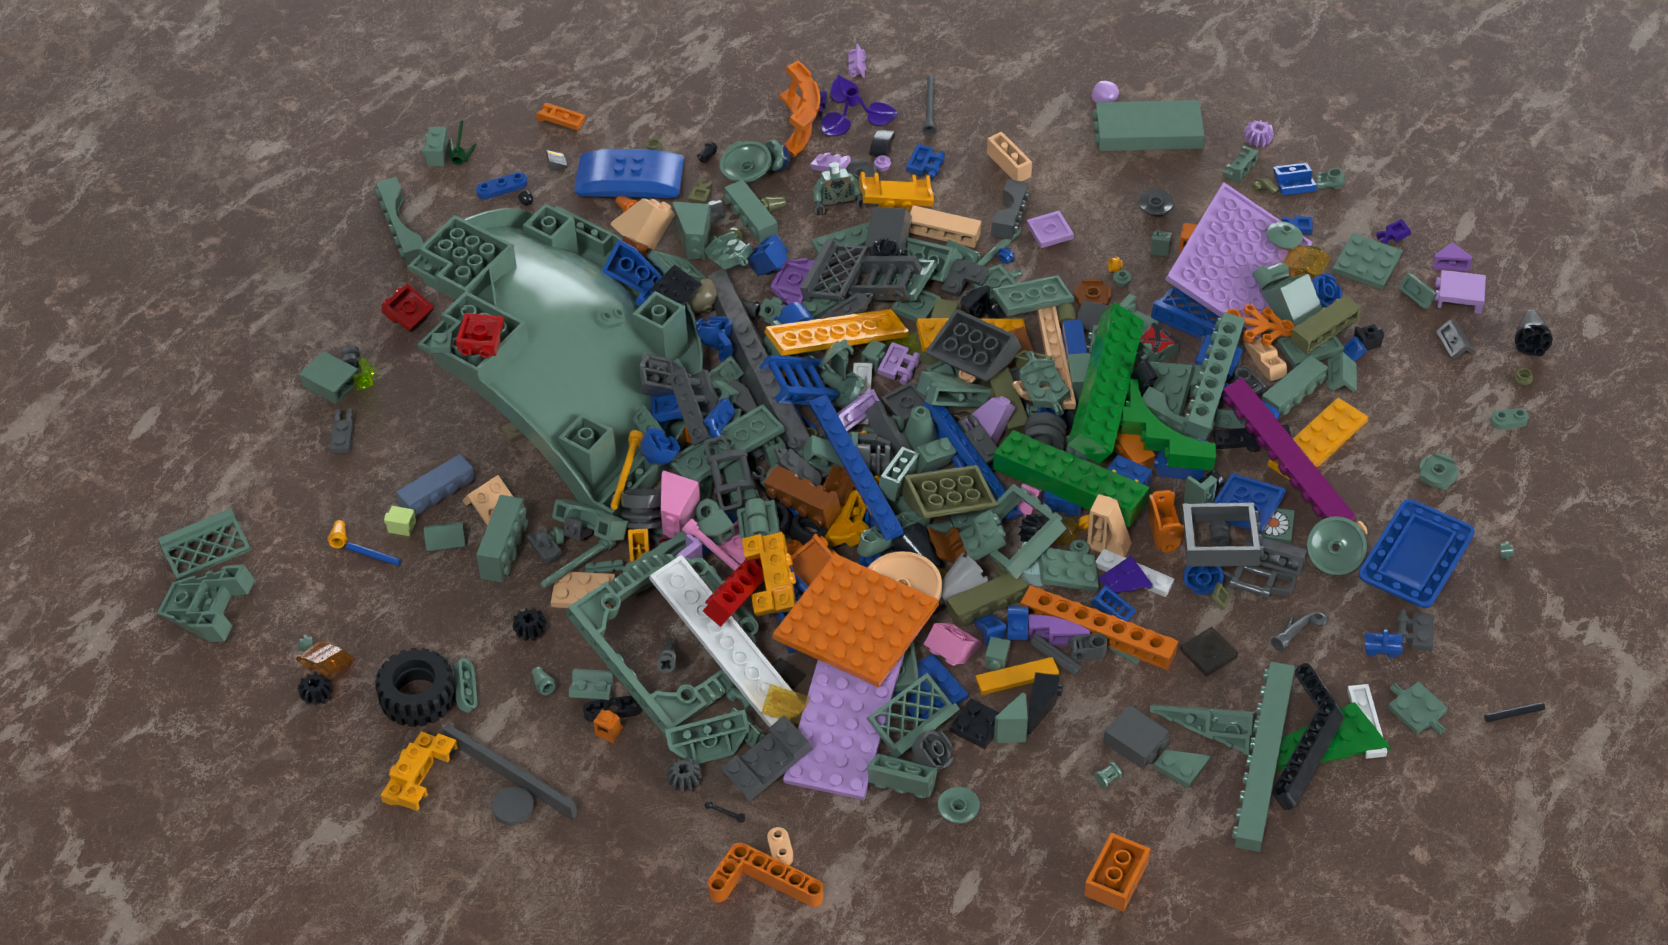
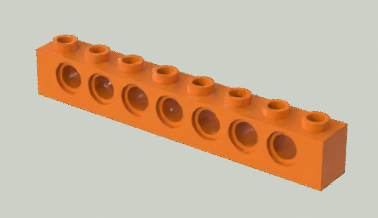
[1020,585,1179,671]

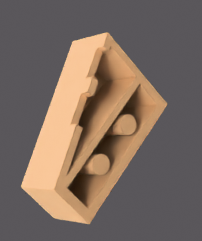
[1087,494,1132,557]

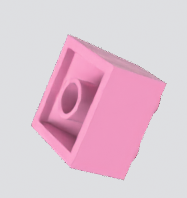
[924,622,983,666]

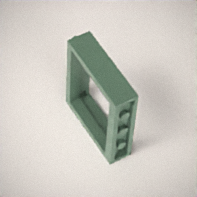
[972,484,1066,579]

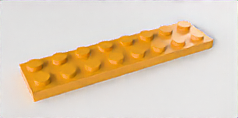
[764,309,909,356]

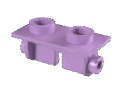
[848,43,866,78]

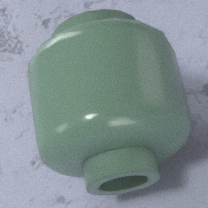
[696,499,721,521]

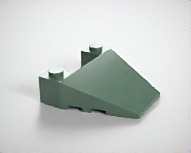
[157,565,255,642]

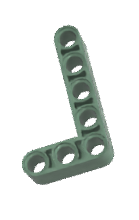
[857,492,931,557]

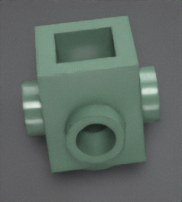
[759,297,786,324]

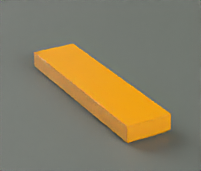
[975,657,1059,695]

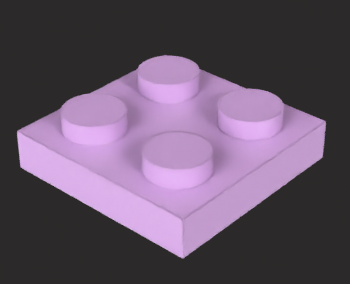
[1026,211,1074,248]

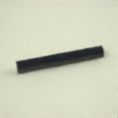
[1484,702,1545,723]

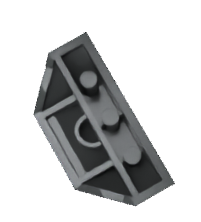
[639,353,695,396]

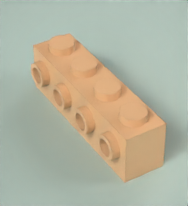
[909,205,982,248]

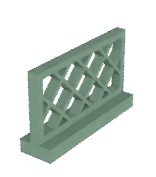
[158,508,251,581]
[866,673,960,758]

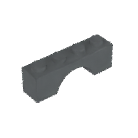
[991,179,1030,240]

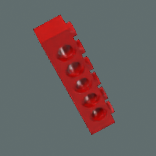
[703,558,765,627]

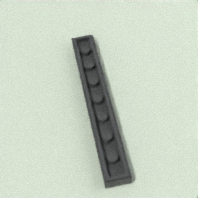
[442,724,577,820]

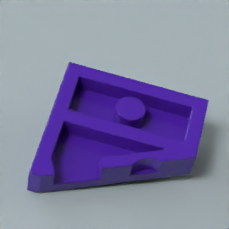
[1098,555,1153,594]

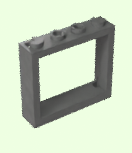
[1182,503,1264,567]

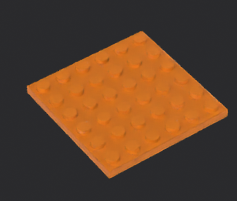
[773,553,939,688]

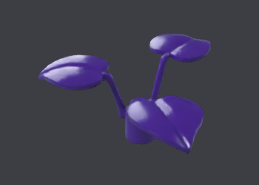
[822,75,898,136]

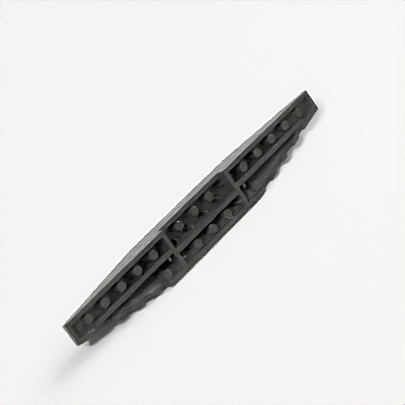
[708,268,828,480]

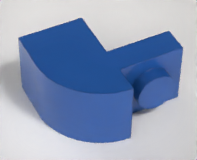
[1007,605,1028,640]

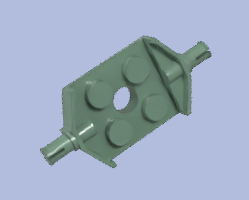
[705,232,753,269]
[1019,351,1070,416]

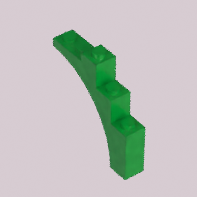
[1119,379,1216,471]

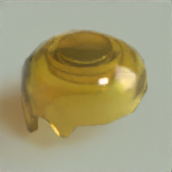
[1054,516,1079,546]

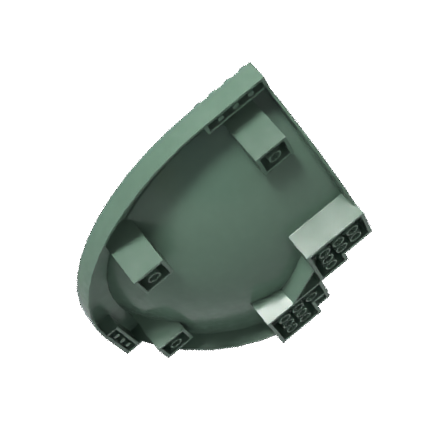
[407,203,704,519]

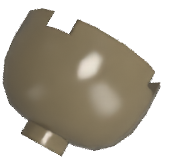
[687,279,718,313]

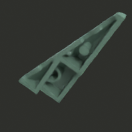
[1150,704,1257,755]

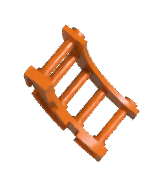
[778,60,820,157]

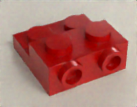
[381,283,435,332]
[456,313,504,358]

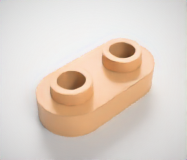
[767,827,793,865]

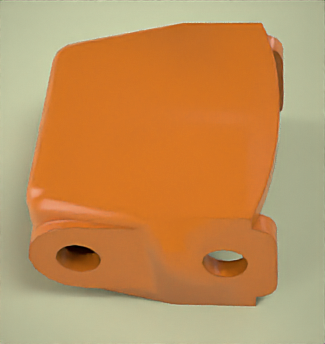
[1148,490,1185,553]

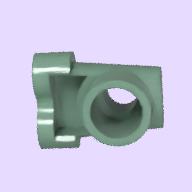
[1317,168,1345,189]

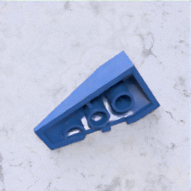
[602,239,662,293]

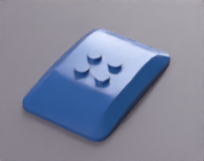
[574,149,684,198]
[1359,499,1475,608]

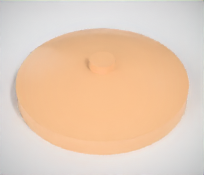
[868,551,942,600]

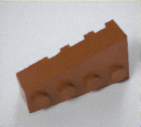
[764,466,842,529]

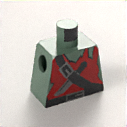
[1135,322,1180,363]

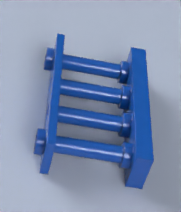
[759,355,839,405]

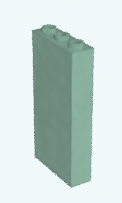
[1092,100,1204,151]

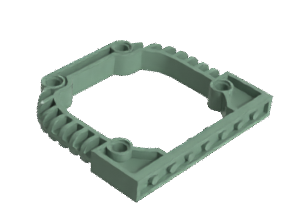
[566,554,759,737]

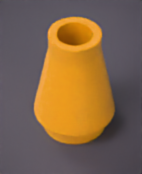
[328,520,347,548]

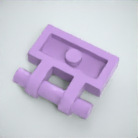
[877,342,920,385]

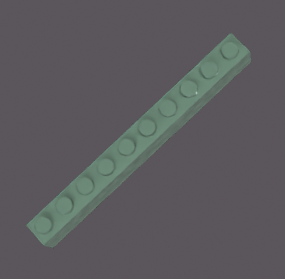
[1232,662,1295,852]

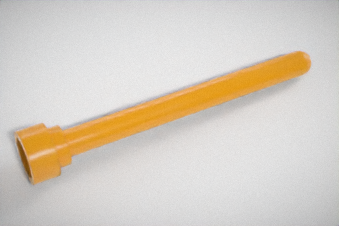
[611,430,644,510]

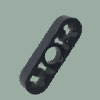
[583,695,643,722]

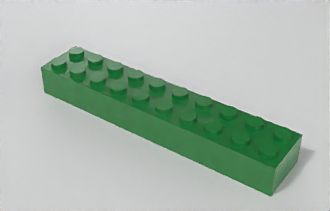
[1068,302,1144,464]

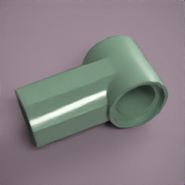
[1252,263,1289,290]

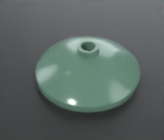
[720,141,772,183]
[1307,516,1367,575]

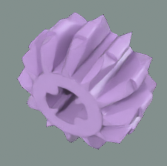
[1244,120,1274,148]

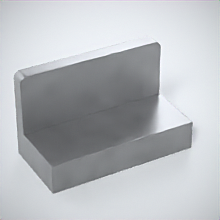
[1436,320,1477,360]

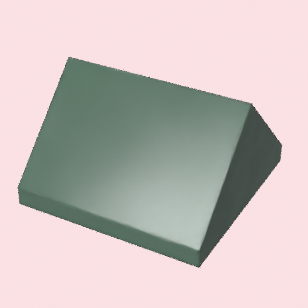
[994,693,1028,743]

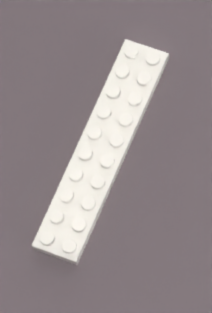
[649,555,805,727]

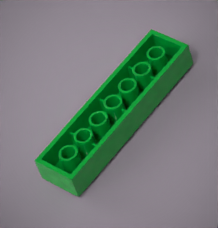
[993,430,1150,527]

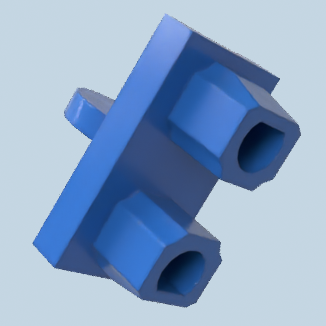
[1365,629,1403,657]

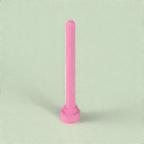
[682,518,740,571]

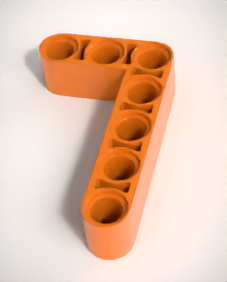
[708,843,824,907]

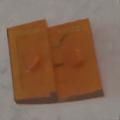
[296,641,355,679]

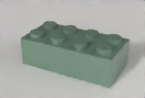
[476,495,528,583]

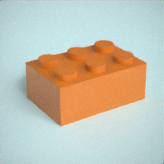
[1084,833,1151,912]

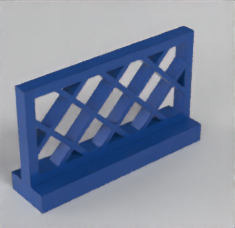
[1151,287,1221,339]

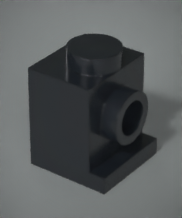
[1353,324,1384,351]

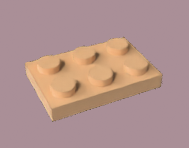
[551,572,615,608]

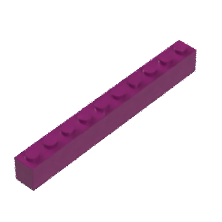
[1223,377,1355,522]

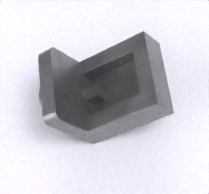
[563,516,593,540]

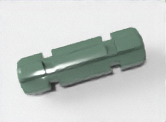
[585,560,624,573]

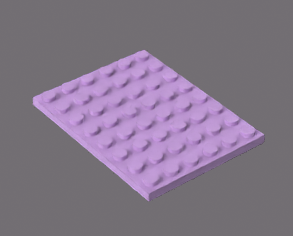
[1165,182,1313,338]

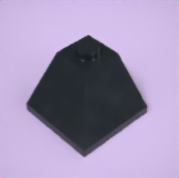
[960,285,990,319]

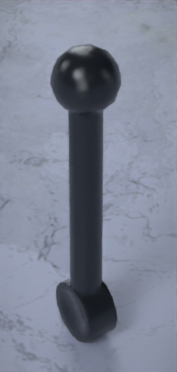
[705,801,745,823]

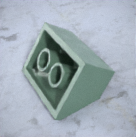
[867,753,938,798]

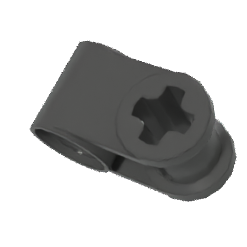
[1233,366,1267,396]
[1068,633,1107,662]

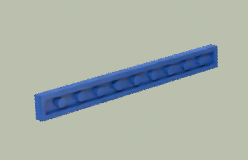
[809,395,904,541]

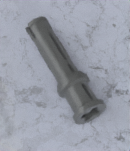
[657,637,676,673]

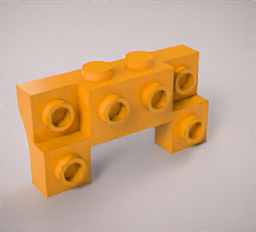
[859,172,934,210]
[824,475,880,548]
[742,532,796,617]
[380,731,458,811]

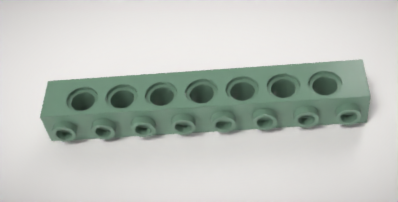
[1183,312,1245,440]

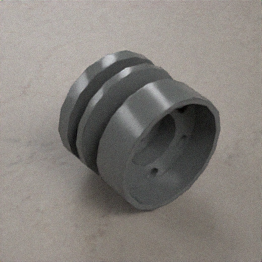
[857,444,893,478]
[621,489,662,529]

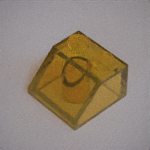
[1282,245,1331,279]

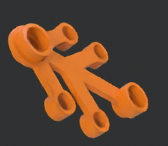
[1226,304,1294,346]

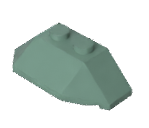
[664,709,750,764]

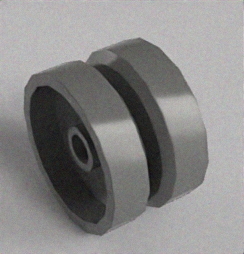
[1024,412,1067,451]

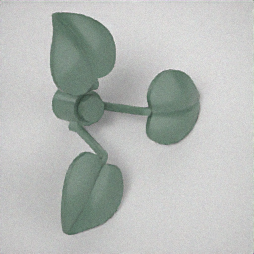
[797,341,845,389]

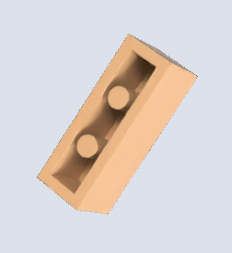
[987,131,1032,182]

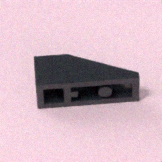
[1027,672,1063,734]

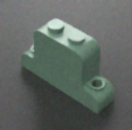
[917,371,991,407]

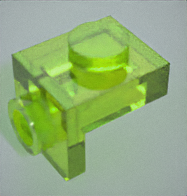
[353,357,374,390]

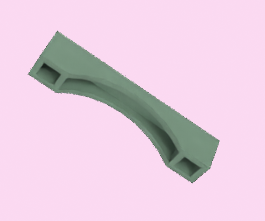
[375,177,424,265]
[622,509,736,595]

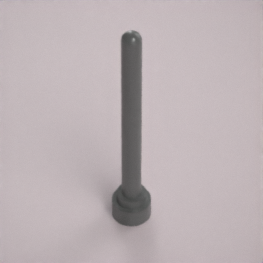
[922,75,936,136]

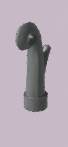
[1271,611,1329,651]

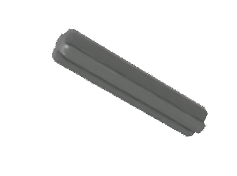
[1031,634,1081,675]

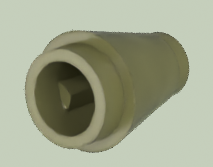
[759,196,786,213]

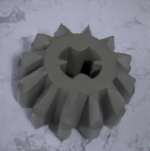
[666,756,702,793]

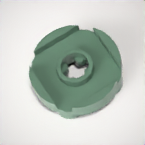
[834,372,865,409]
[1419,454,1459,490]

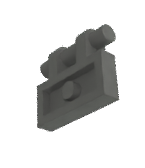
[1396,610,1434,652]

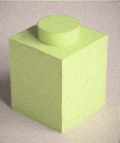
[384,506,416,536]

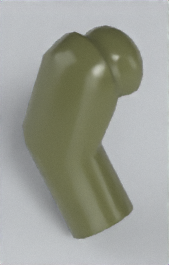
[1252,178,1279,195]

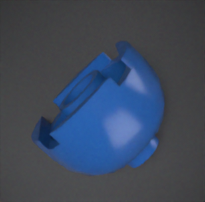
[1311,273,1342,308]
[696,316,733,349]
[640,428,680,465]
[1183,564,1224,595]

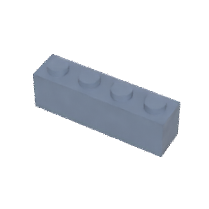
[396,454,475,515]

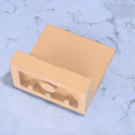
[462,475,513,526]

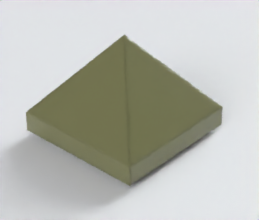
[1210,582,1230,610]

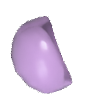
[1091,81,1119,102]

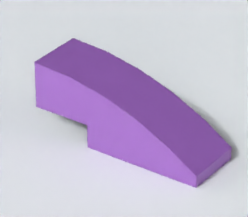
[1028,614,1090,646]

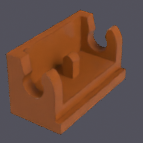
[823,465,854,507]

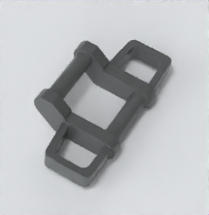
[704,435,756,513]
[1223,566,1297,599]

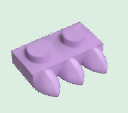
[810,153,851,172]

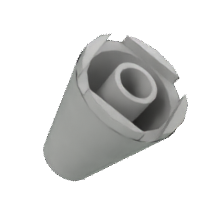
[939,553,988,606]

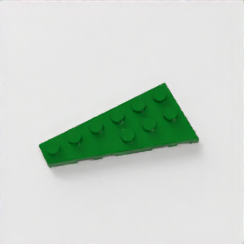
[1250,702,1390,770]

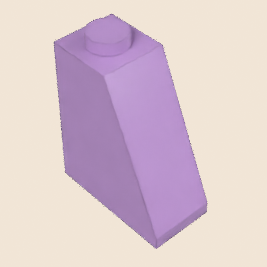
[964,396,1015,445]

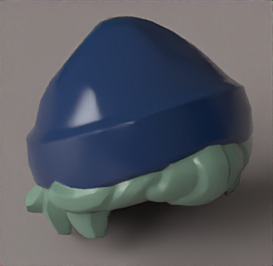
[764,139,791,173]

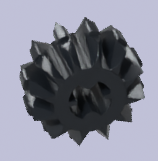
[870,238,902,256]
[1018,514,1048,543]
[512,607,547,641]
[298,671,333,706]

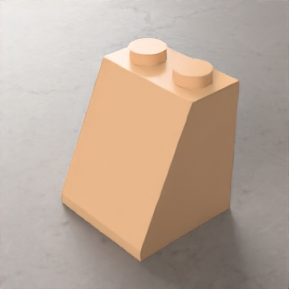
[610,198,675,249]

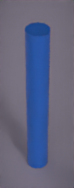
[346,542,402,567]

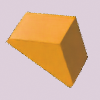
[628,528,650,562]

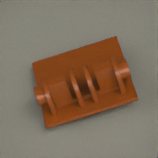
[927,527,967,564]

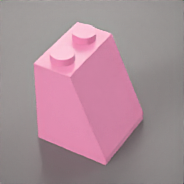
[661,470,700,538]

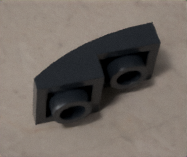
[869,130,895,157]

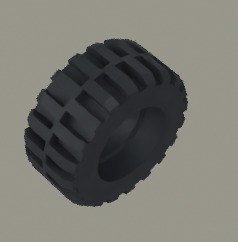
[375,648,456,727]

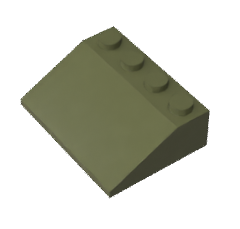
[902,465,998,518]

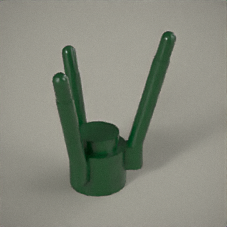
[449,120,476,165]

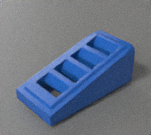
[1091,585,1136,621]

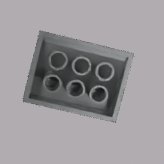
[925,309,1021,382]

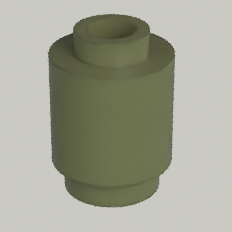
[1057,303,1076,330]

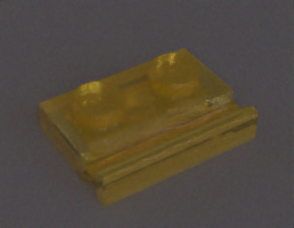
[761,684,809,726]

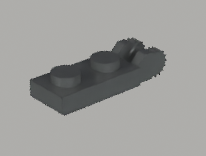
[329,409,354,453]
[957,414,998,464]

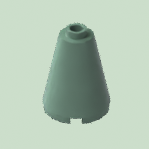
[904,406,939,451]

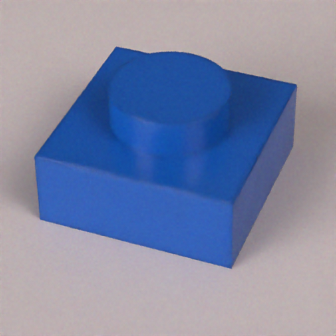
[1344,336,1367,362]

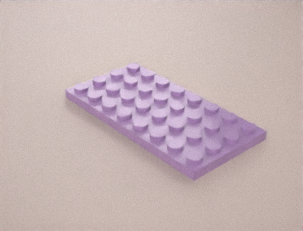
[783,653,905,800]

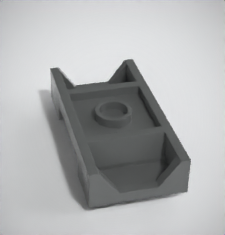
[720,715,813,802]

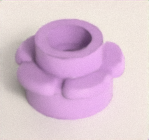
[874,155,891,171]

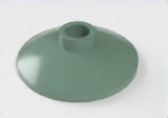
[1267,221,1303,249]
[938,787,980,824]

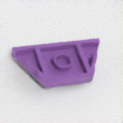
[771,258,815,305]

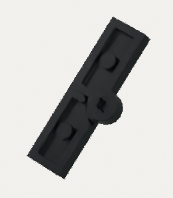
[1213,425,1291,452]

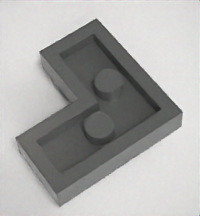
[941,259,989,297]

